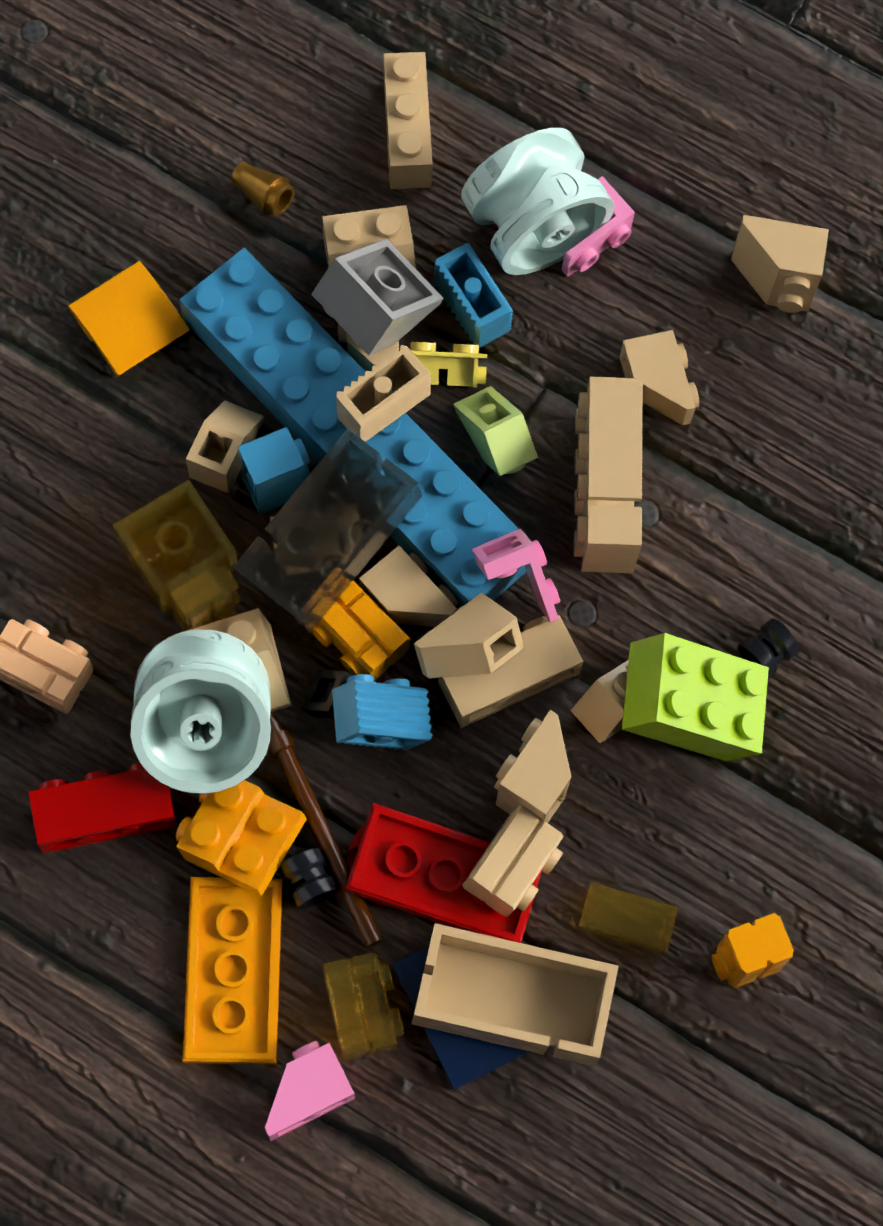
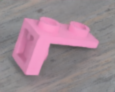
[562,176,635,277]
[472,529,560,623]

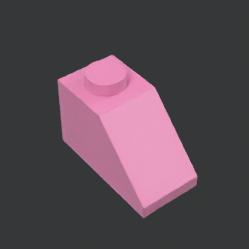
[265,1041,355,1141]

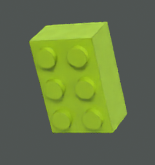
[622,633,769,761]

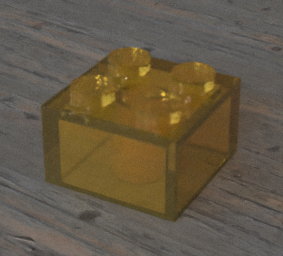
[113,480,238,612]

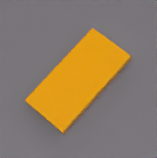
[183,877,283,1065]

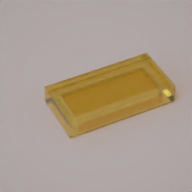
[578,882,679,954]

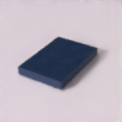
[392,946,530,1091]

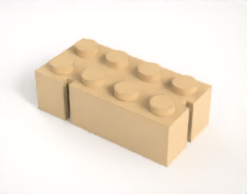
[573,377,643,573]
[412,923,618,1066]

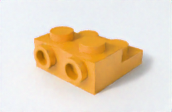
[176,780,307,896]

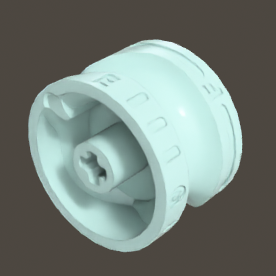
[461,128,615,275]
[130,629,271,793]

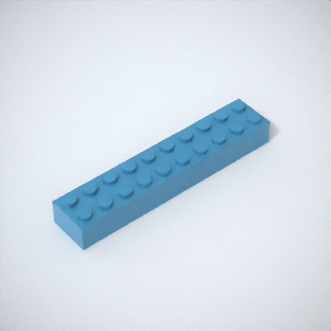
[179,247,526,608]

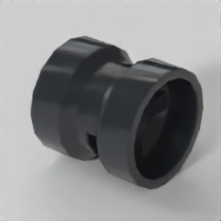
[737,618,800,678]
[279,848,339,910]

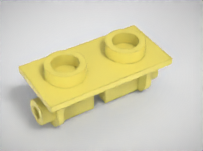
[410,342,488,388]

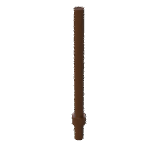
[268,711,383,948]

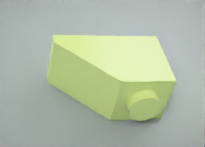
[453,386,538,476]

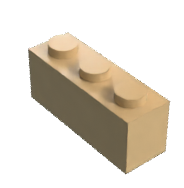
[384,52,433,190]
[438,615,583,728]

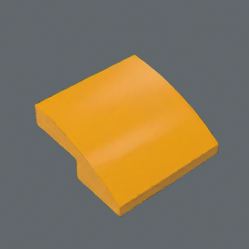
[68,261,190,377]

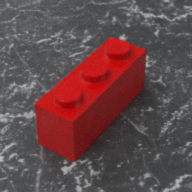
[28,762,177,854]

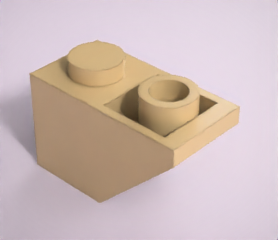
[619,330,699,425]
[186,400,264,493]
[359,545,458,627]
[414,592,524,678]
[570,660,629,743]

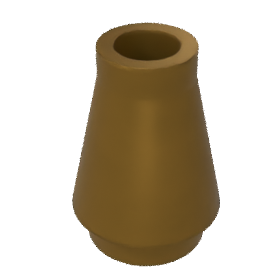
[231,162,295,216]

